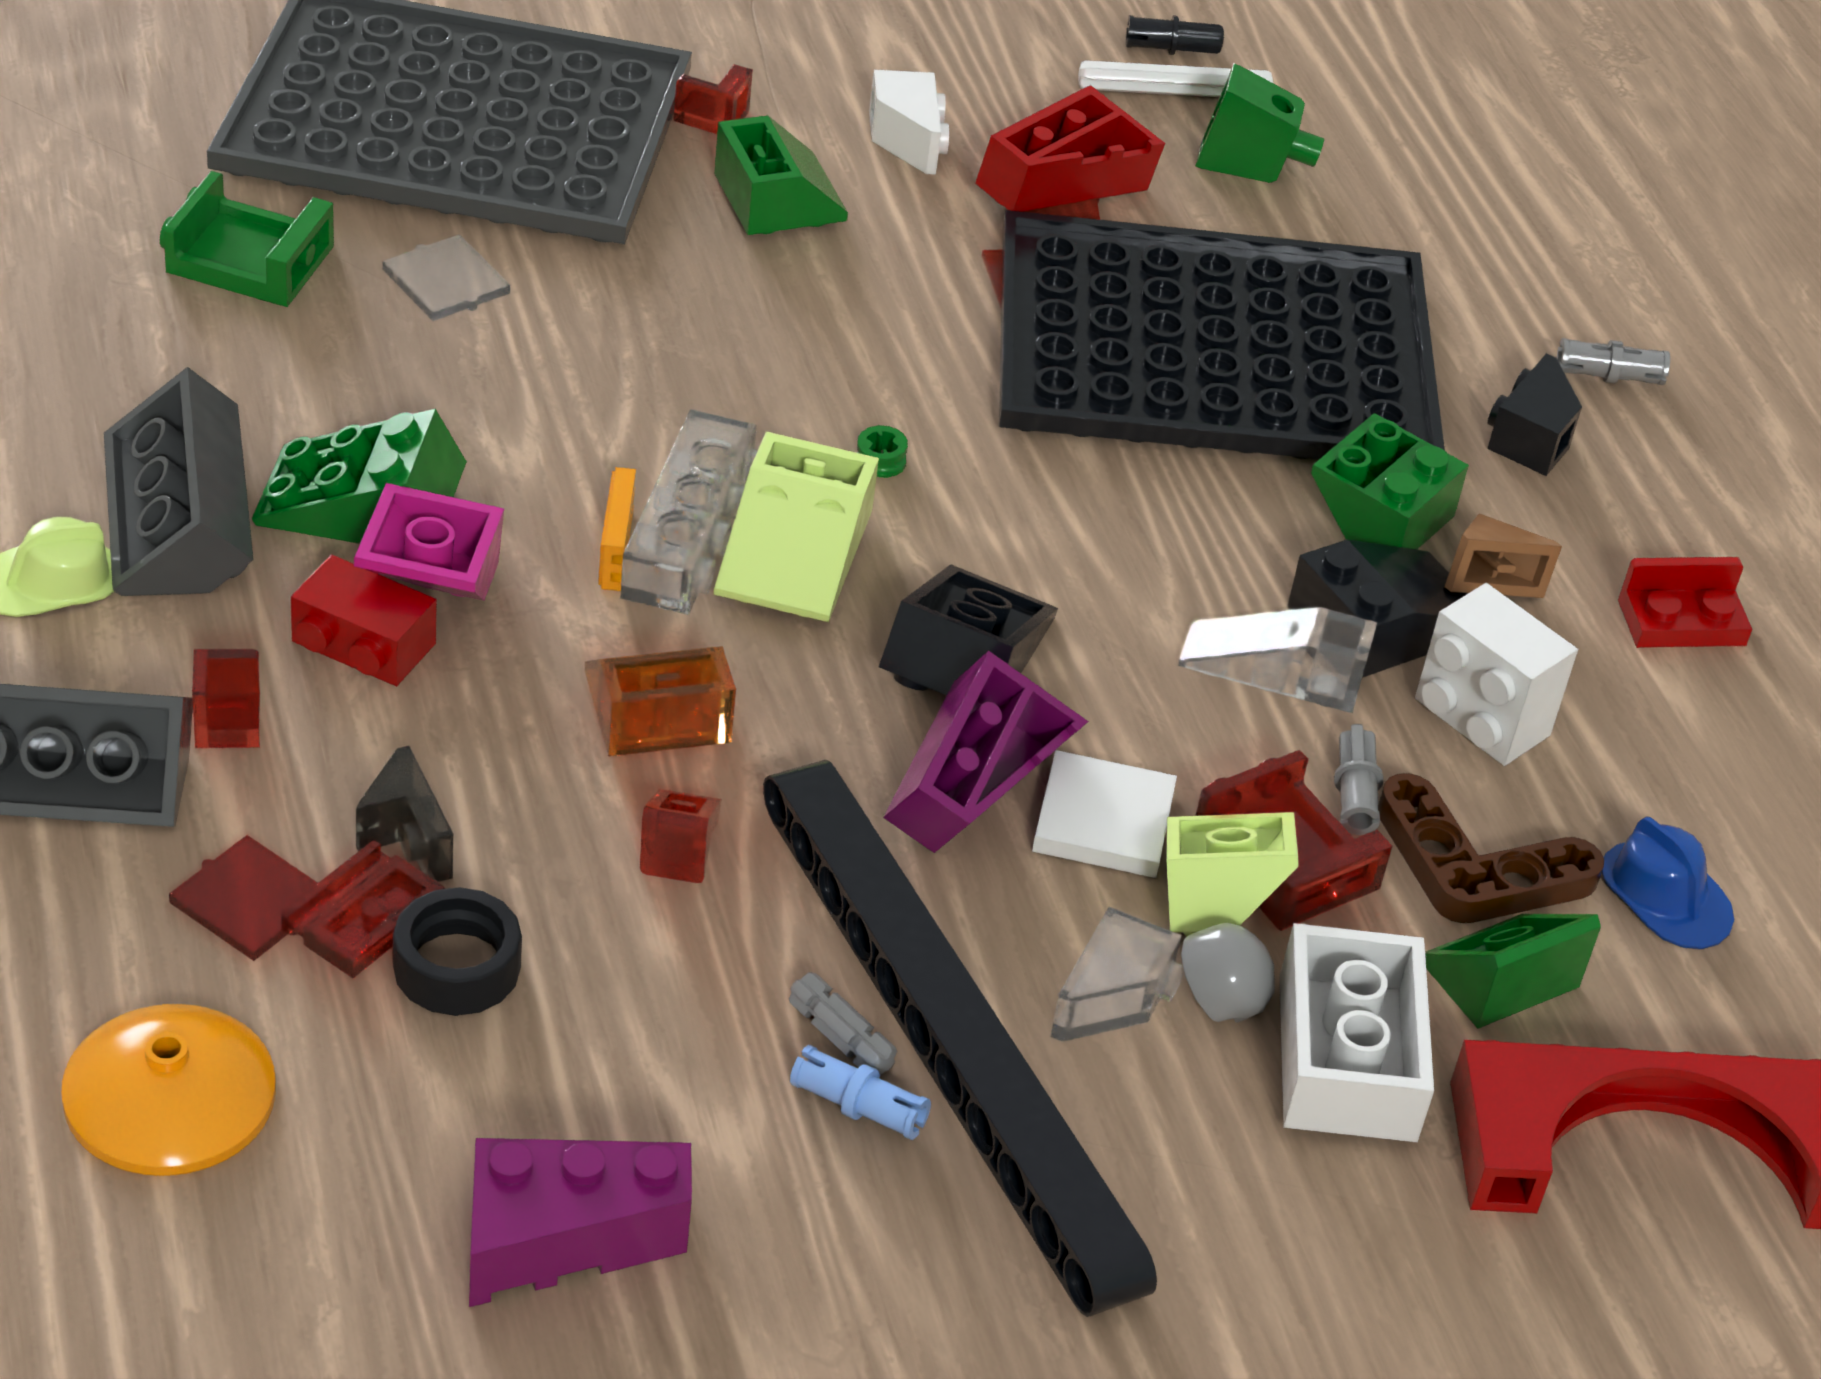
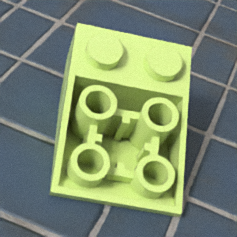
[714,431,879,622]

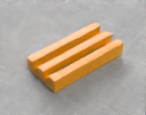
[598,467,636,591]

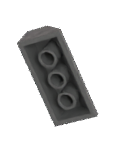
[104,367,253,596]
[0,684,194,827]

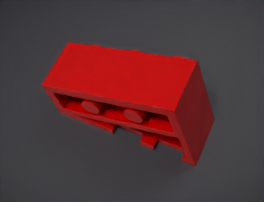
[975,85,1165,212]

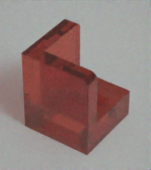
[674,64,753,134]
[192,649,261,748]

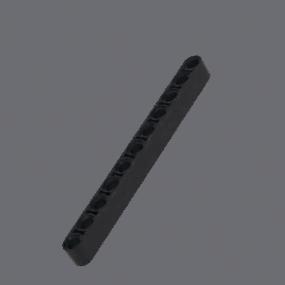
[763,760,1157,1317]

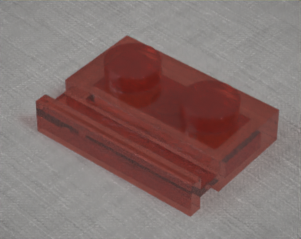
[281,840,445,978]

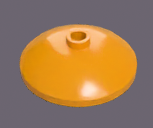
[61,1004,276,1176]

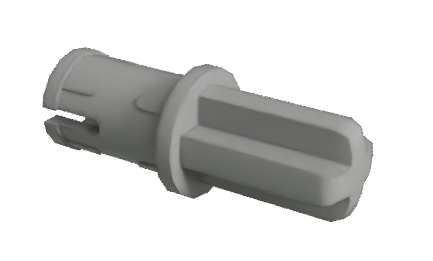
[1334,724,1384,835]

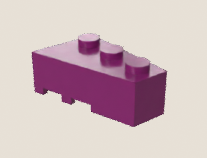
[883,651,1089,853]
[469,1138,692,1307]

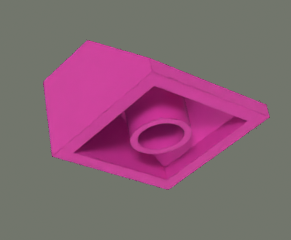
[354,483,504,601]

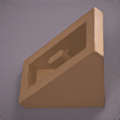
[1445,513,1562,598]

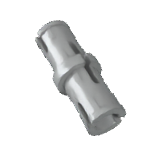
[1556,338,1670,385]

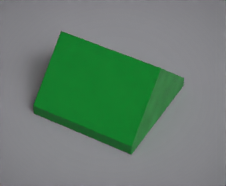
[1425,914,1601,1029]

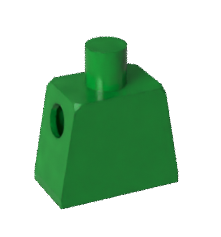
[1195,64,1324,183]

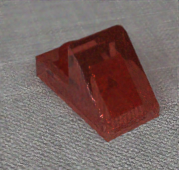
[640,789,722,883]

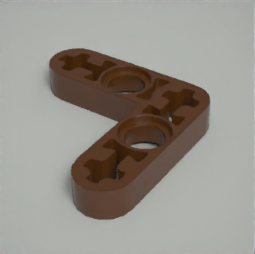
[1378,773,1605,923]

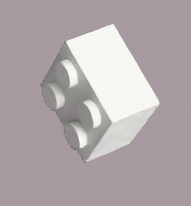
[1415,583,1578,766]

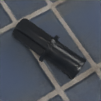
[1126,15,1224,55]

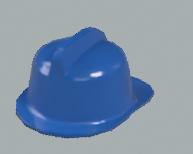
[1602,817,1735,949]

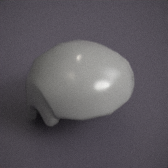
[1181,923,1275,1023]

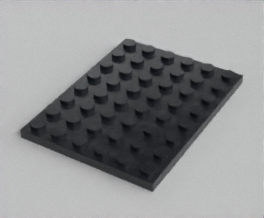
[999,210,1445,459]

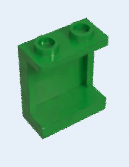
[159,171,334,307]

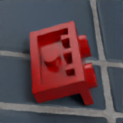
[1618,557,1752,648]

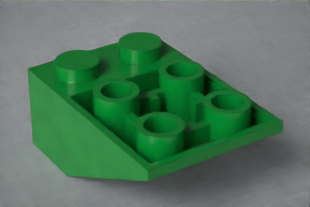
[252,408,467,544]

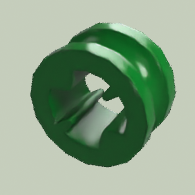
[857,425,908,478]

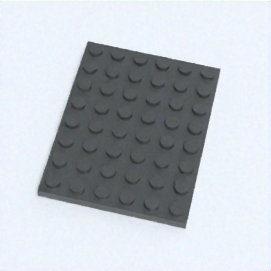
[207,0,692,244]

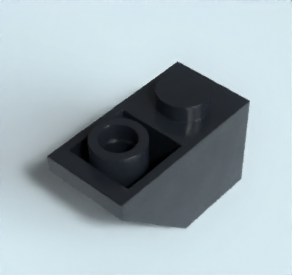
[1487,353,1582,476]

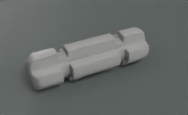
[789,972,897,1075]

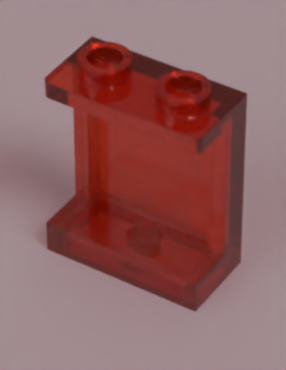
[1195,750,1392,931]

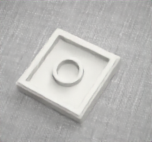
[1032,750,1177,878]

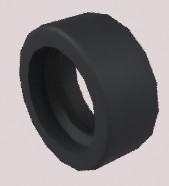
[393,887,522,1016]

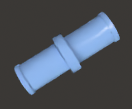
[790,1045,931,1140]

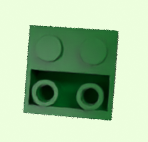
[714,115,848,235]
[1311,413,1469,550]

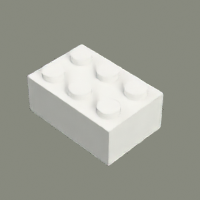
[1280,923,1434,1142]

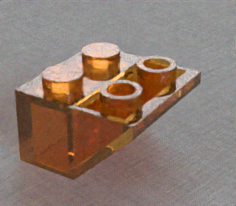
[585,646,736,757]

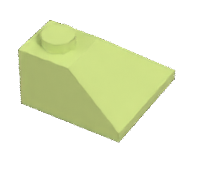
[1167,812,1298,936]

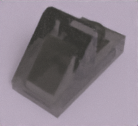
[356,746,454,885]

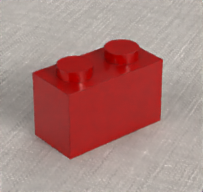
[291,554,437,687]

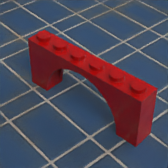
[1450,1040,1821,1229]

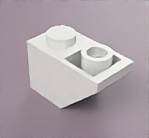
[869,70,949,174]

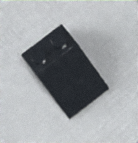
[1287,539,1468,681]
[879,564,1058,695]

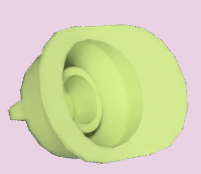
[0,517,115,617]

